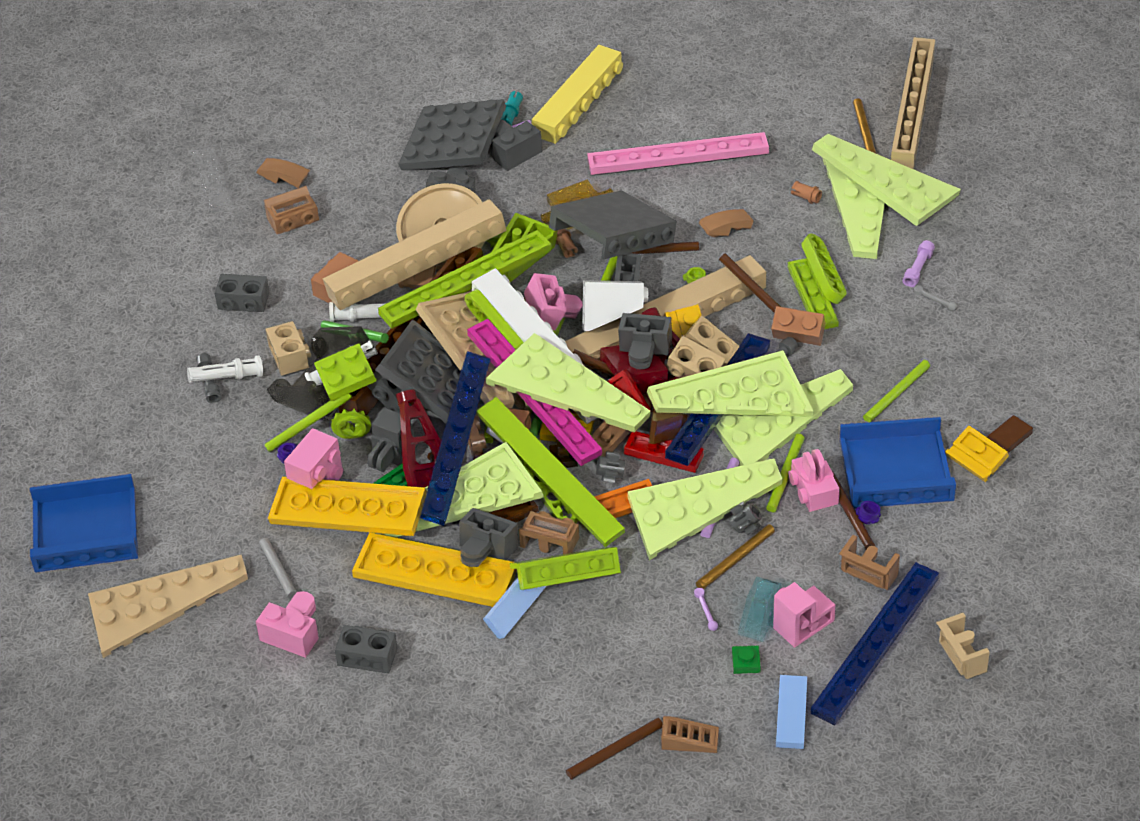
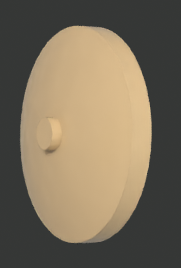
[396,183,485,269]

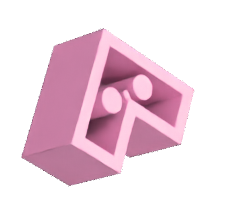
[284,428,343,489]
[773,582,835,648]

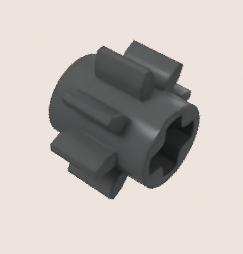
[596,451,625,483]
[729,501,762,535]

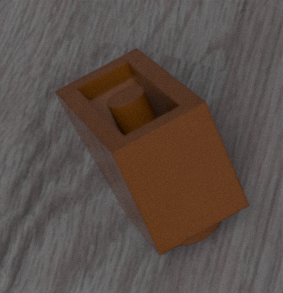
[649,406,688,444]

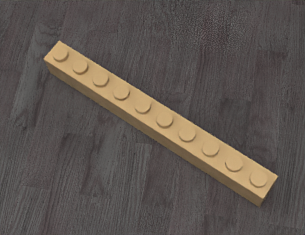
[565,255,766,370]

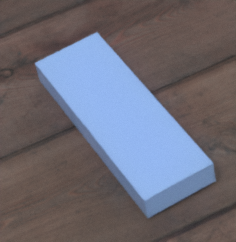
[483,578,546,639]
[776,675,807,749]

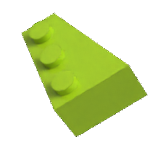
[492,212,558,282]

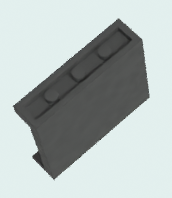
[549,190,677,259]

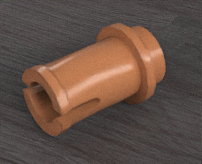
[791,181,822,204]
[556,229,578,258]

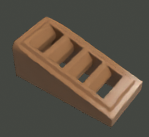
[661,716,719,753]

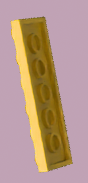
[268,476,427,536]
[352,532,517,607]

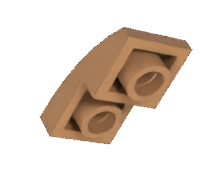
[256,158,310,188]
[699,209,754,237]

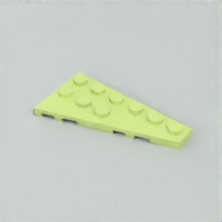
[812,134,961,226]
[823,158,885,259]
[486,333,650,432]
[647,351,814,416]
[711,369,853,466]
[384,442,544,537]
[627,458,782,561]

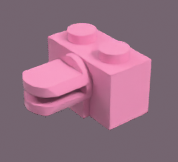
[524,273,582,330]
[788,449,839,512]
[256,591,319,658]

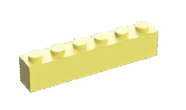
[532,45,623,144]

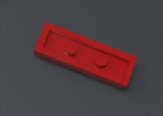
[624,431,704,473]

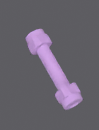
[902,240,935,287]

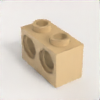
[685,316,740,366]
[265,321,311,376]
[666,336,726,378]

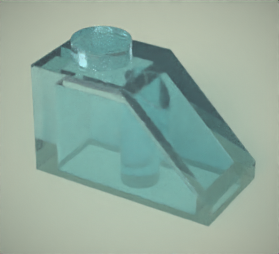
[738,576,782,642]

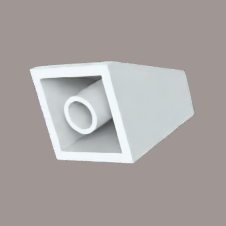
[582,280,648,331]

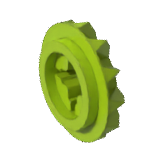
[331,409,371,439]

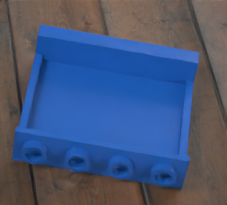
[839,417,956,509]
[30,474,138,573]

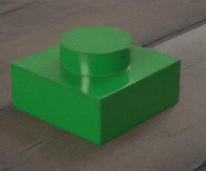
[732,645,761,674]

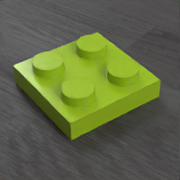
[314,343,376,401]

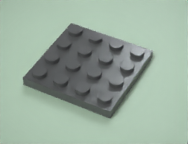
[398,99,506,170]
[375,319,479,430]

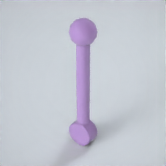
[694,588,718,631]

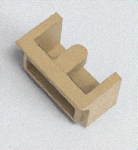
[936,613,990,679]

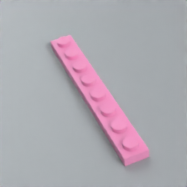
[587,132,769,175]

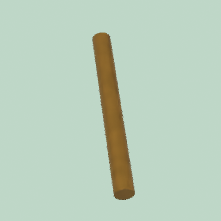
[853,98,876,153]
[696,524,775,589]

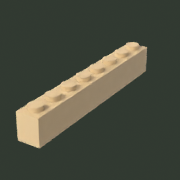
[891,37,935,169]
[323,199,507,311]

